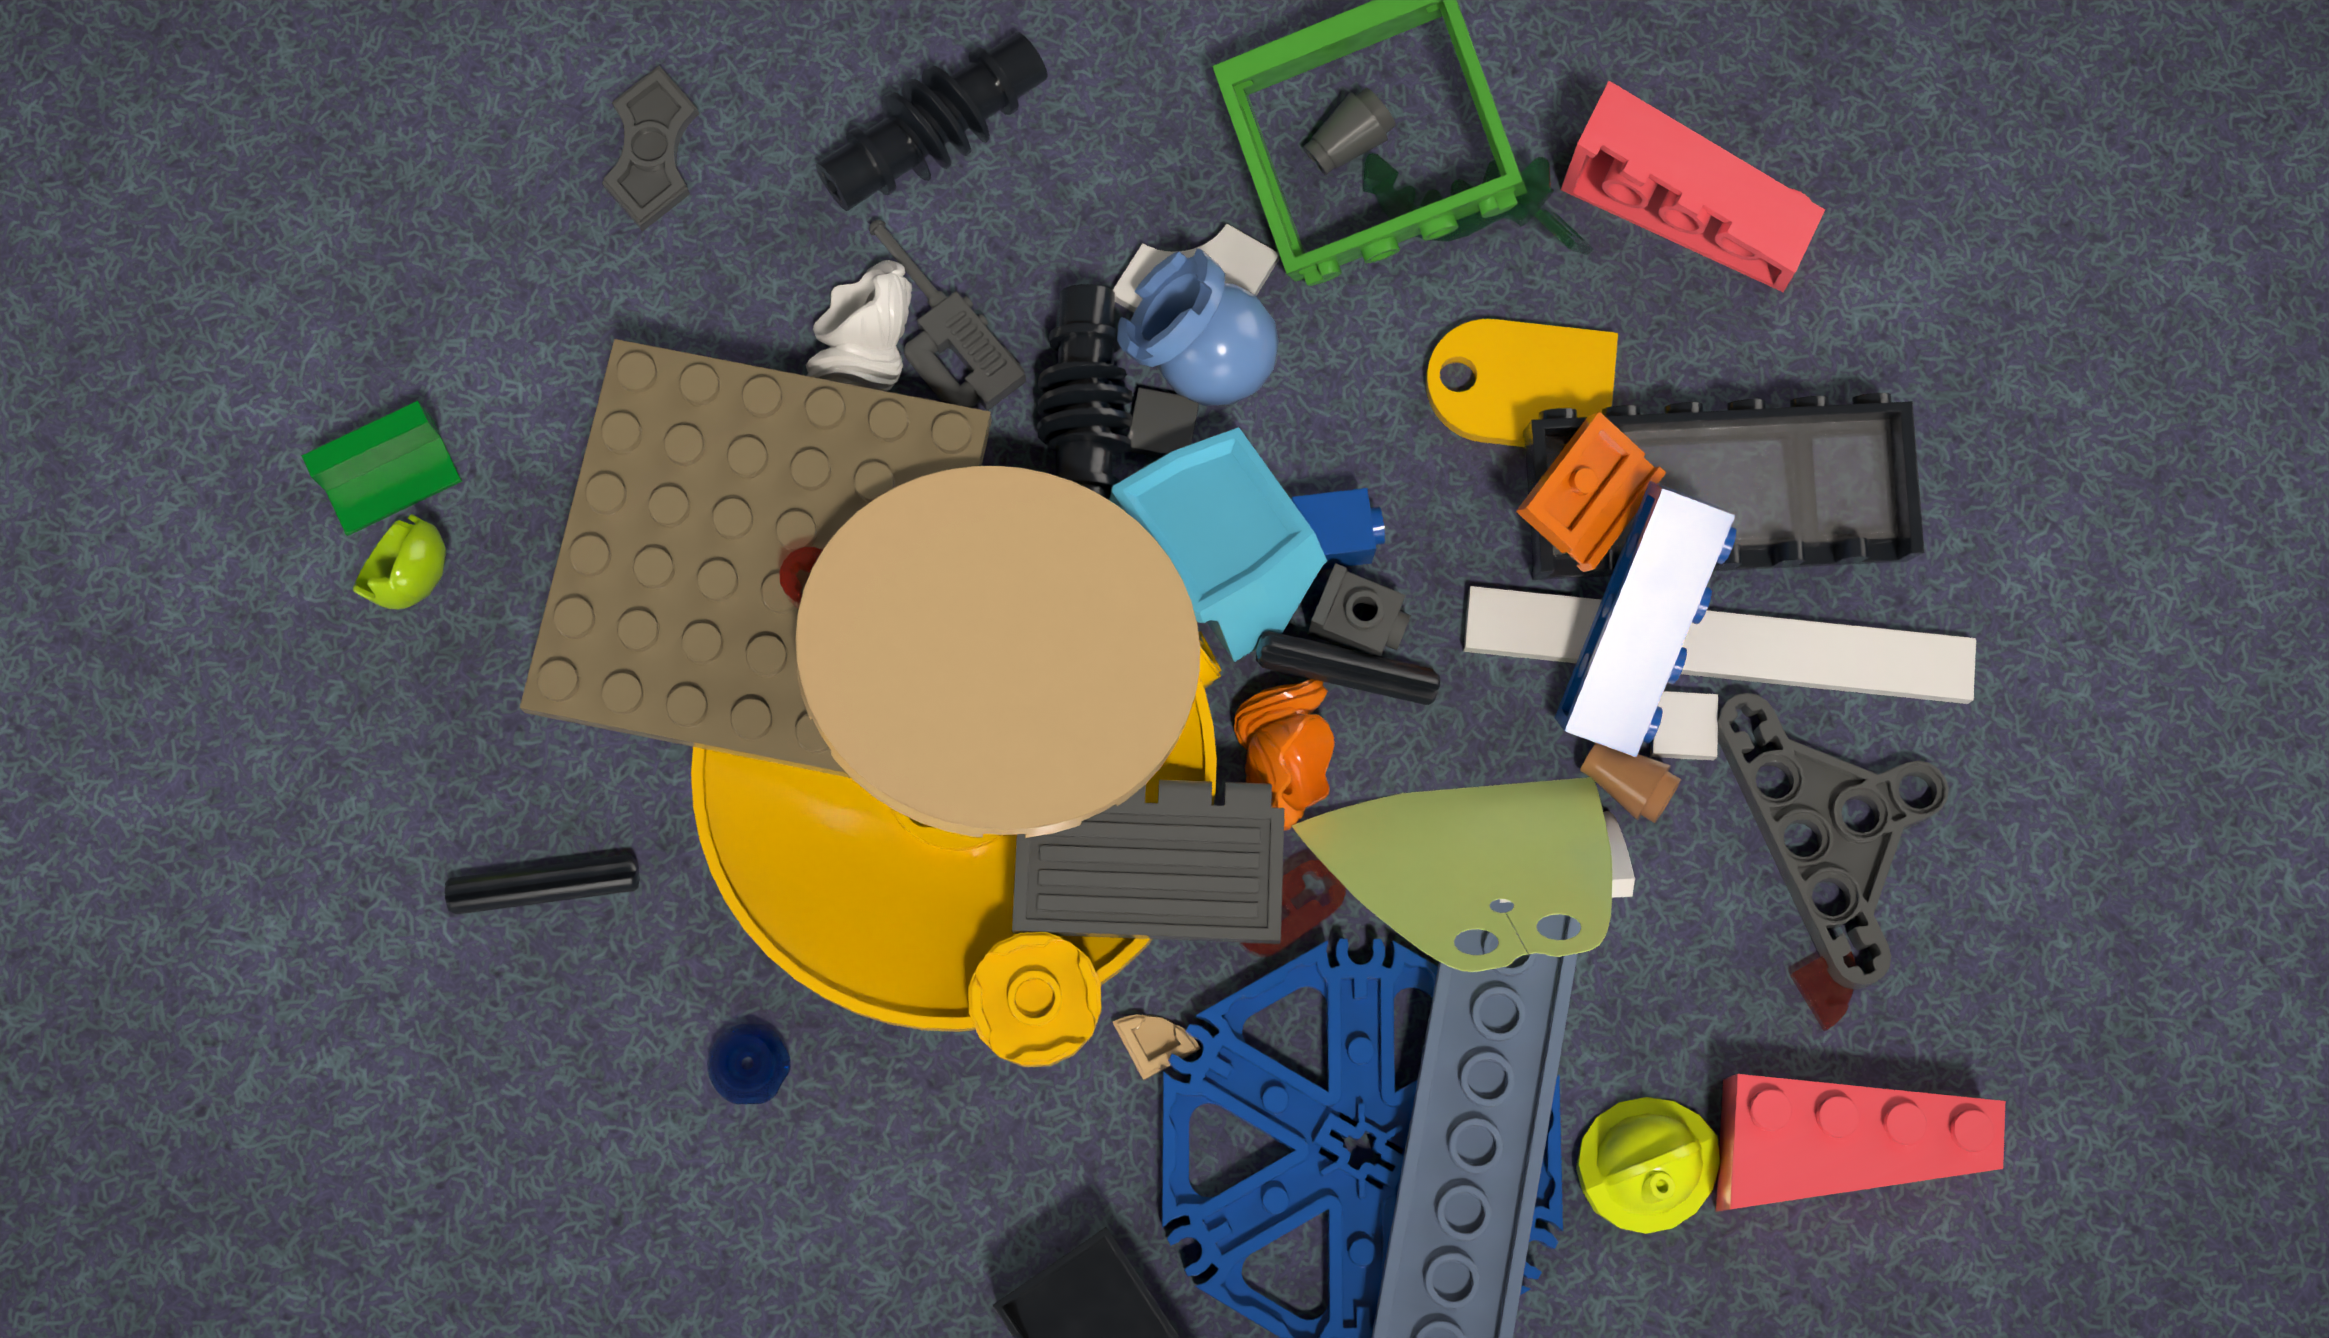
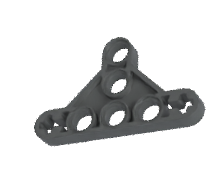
[1718,693,1949,990]

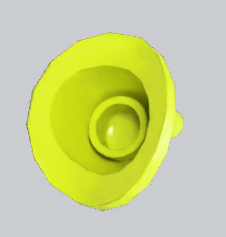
[1576,1097,1720,1234]

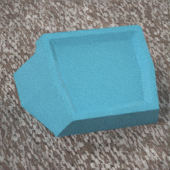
[1109,427,1327,662]

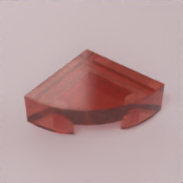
[1790,951,1856,1031]

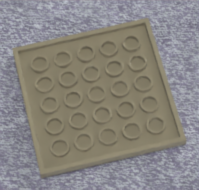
[520,339,992,778]

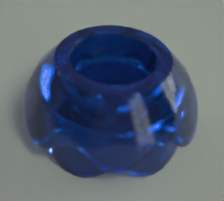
[707,1023,791,1105]

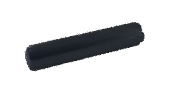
[1255,631,1440,705]
[444,855,640,914]

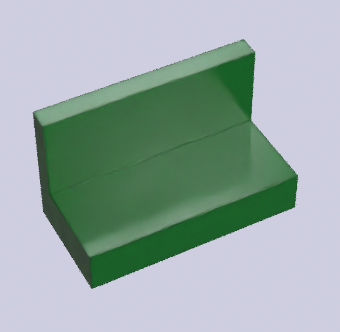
[301,401,462,536]

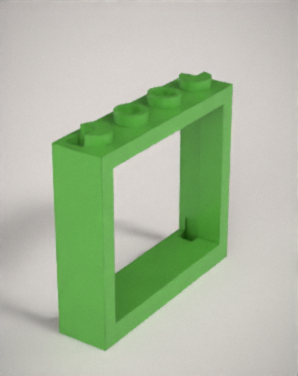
[1212,0,1527,286]

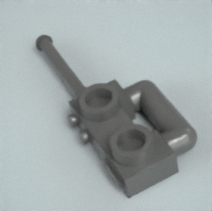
[869,220,1026,411]

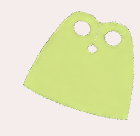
[1292,777,1612,972]

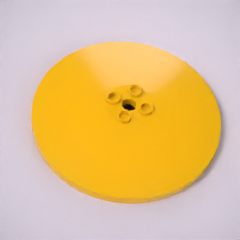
[691,677,1217,1032]

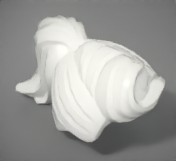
[806,260,912,391]

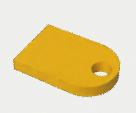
[1426,319,1618,447]

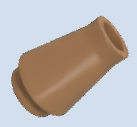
[1580,743,1682,823]

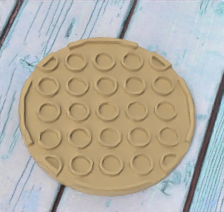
[795,466,1200,838]

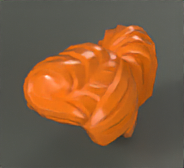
[1234,679,1335,831]

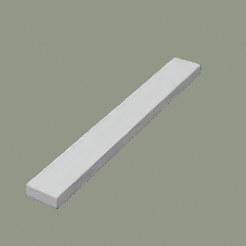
[1463,586,1976,704]

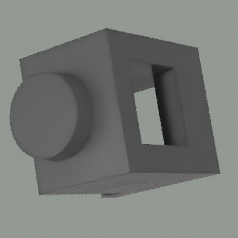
[1308,563,1411,657]

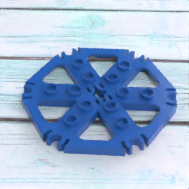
[1162,939,1563,1338]

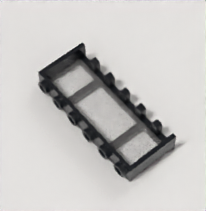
[1523,393,1925,580]

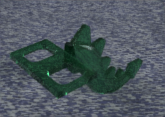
[1363,153,1594,255]

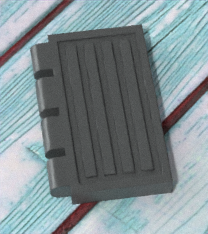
[1012,779,1285,944]

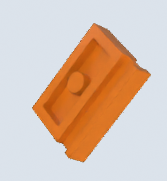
[1516,412,1666,572]

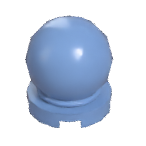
[1117,249,1279,406]

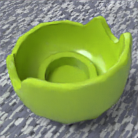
[353,514,446,610]

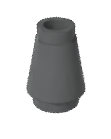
[1303,87,1396,175]

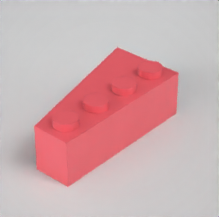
[1561,81,1825,292]
[1716,1074,2006,1212]

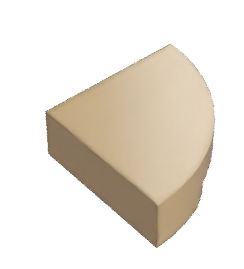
[1113,1014,1201,1081]

